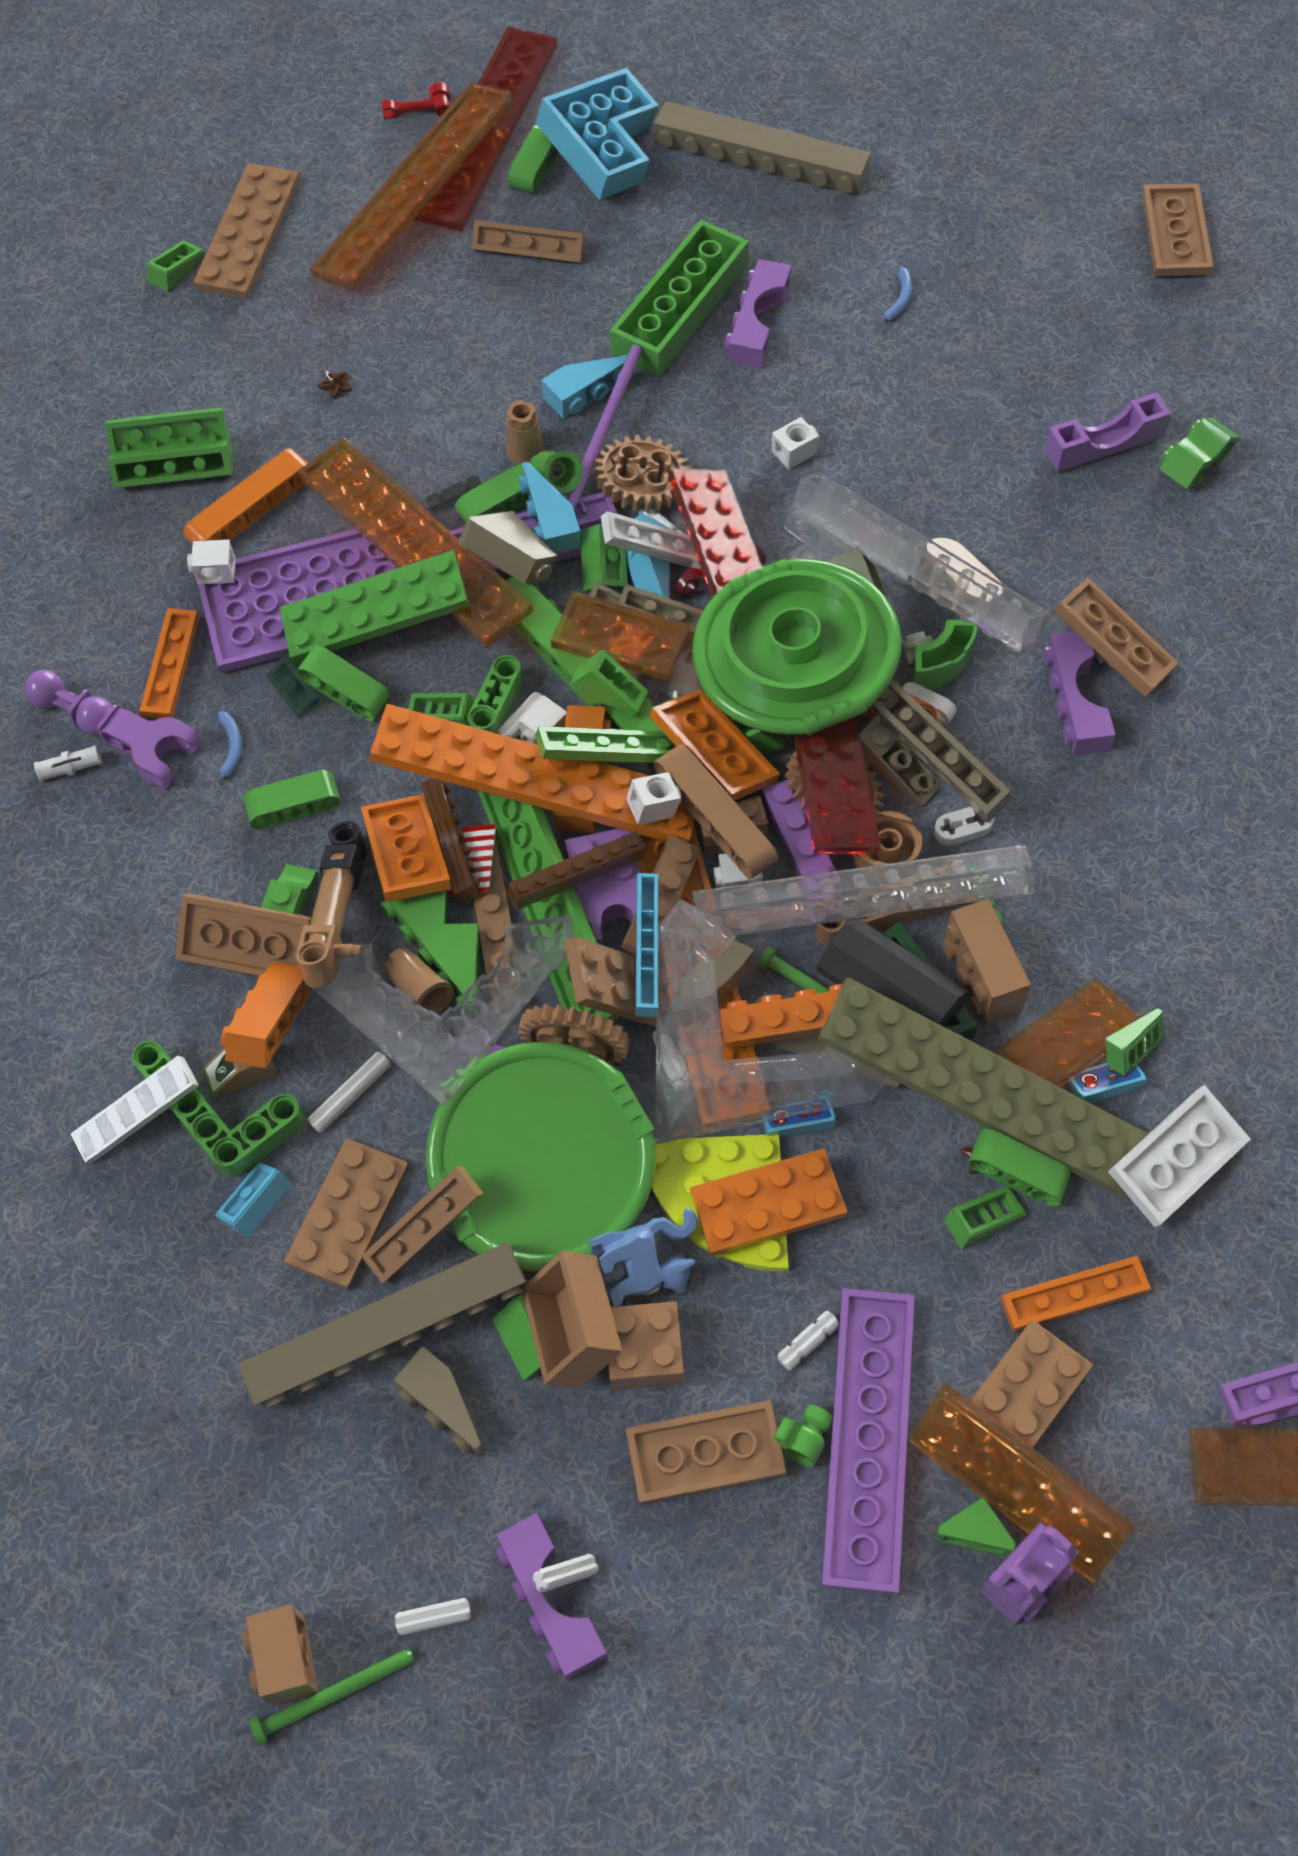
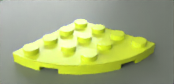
[651,1134,789,1272]

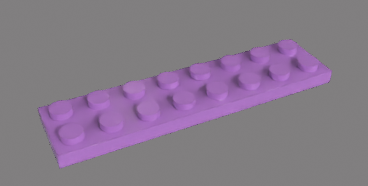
[821,1288,915,1595]

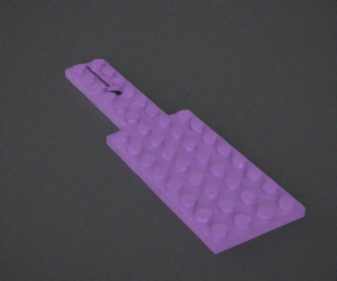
[198,493,617,673]

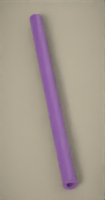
[566,345,642,510]

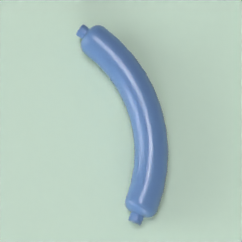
[882,267,912,321]
[218,711,242,779]

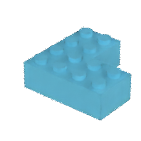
[535,68,659,200]

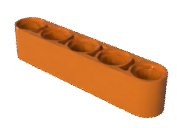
[183,448,314,544]

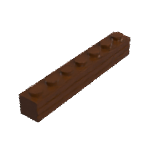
[421,778,481,903]
[507,831,646,911]

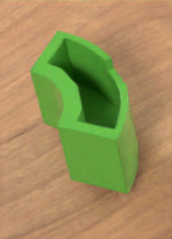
[1159,418,1241,489]
[912,620,978,690]

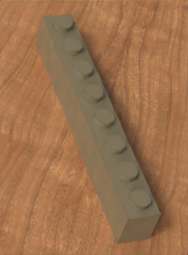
[654,101,871,195]
[238,1242,527,1408]

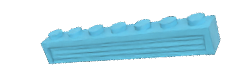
[635,873,659,1017]

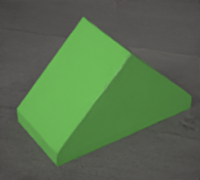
[935,1497,1015,1557]

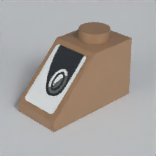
[203,1047,279,1098]

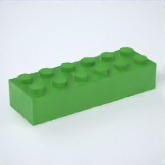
[610,220,749,377]

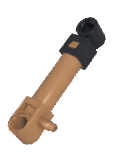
[295,821,367,988]

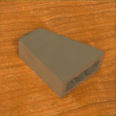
[458,511,557,584]

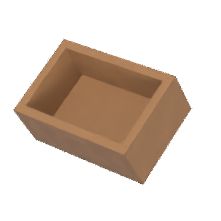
[942,898,1031,1025]
[521,1250,622,1389]
[963,1319,1094,1461]

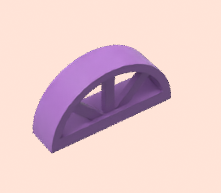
[1218,1362,1298,1429]

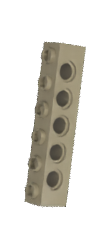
[868,679,1011,823]

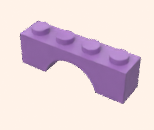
[724,259,791,368]
[1045,392,1171,472]
[1043,631,1115,755]
[762,779,842,913]
[494,1513,608,1681]

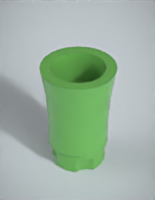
[530,450,583,493]

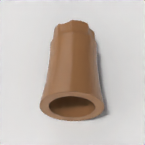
[506,400,546,464]
[384,948,454,1019]

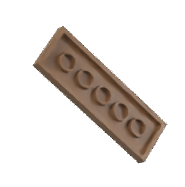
[193,163,300,299]

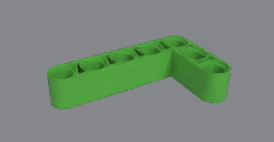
[132,1041,304,1178]

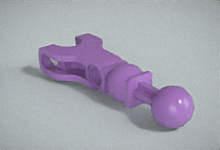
[24,669,202,789]

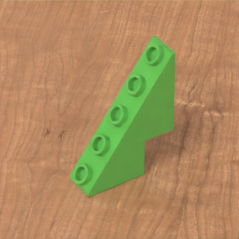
[380,890,480,1017]

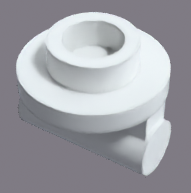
[902,631,933,665]

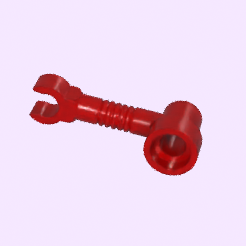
[381,82,451,120]

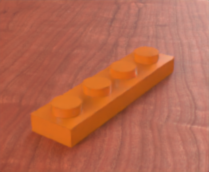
[139,608,200,719]
[1000,1255,1151,1333]

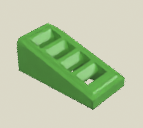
[146,240,205,292]
[408,693,474,726]
[1105,1009,1164,1076]
[944,1186,1027,1249]

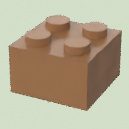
[609,1301,684,1390]
[242,1604,319,1706]

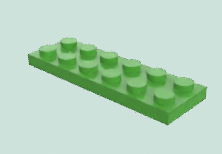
[280,550,470,664]

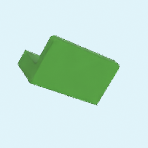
[580,524,627,591]
[493,1295,541,1380]

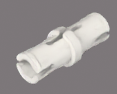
[34,745,102,782]

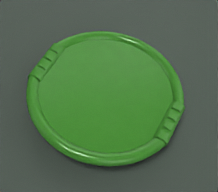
[692,558,901,735]
[426,1042,656,1272]

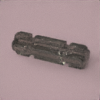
[426,475,482,512]

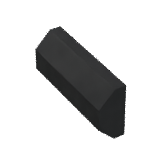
[816,917,969,1027]

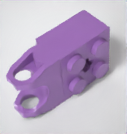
[564,829,640,945]
[980,1523,1079,1625]

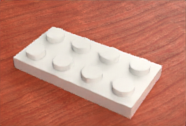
[1108,1085,1251,1227]

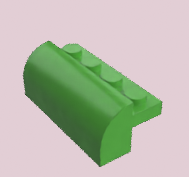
[104,407,233,488]

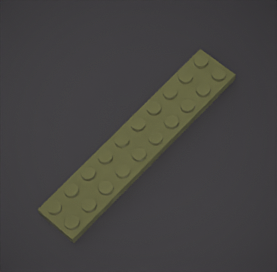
[817,977,1148,1201]

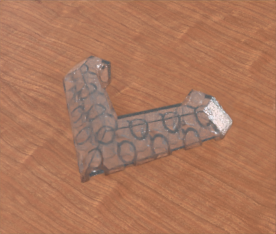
[654,899,890,1144]
[311,915,573,1106]

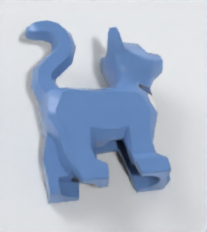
[588,1208,697,1307]

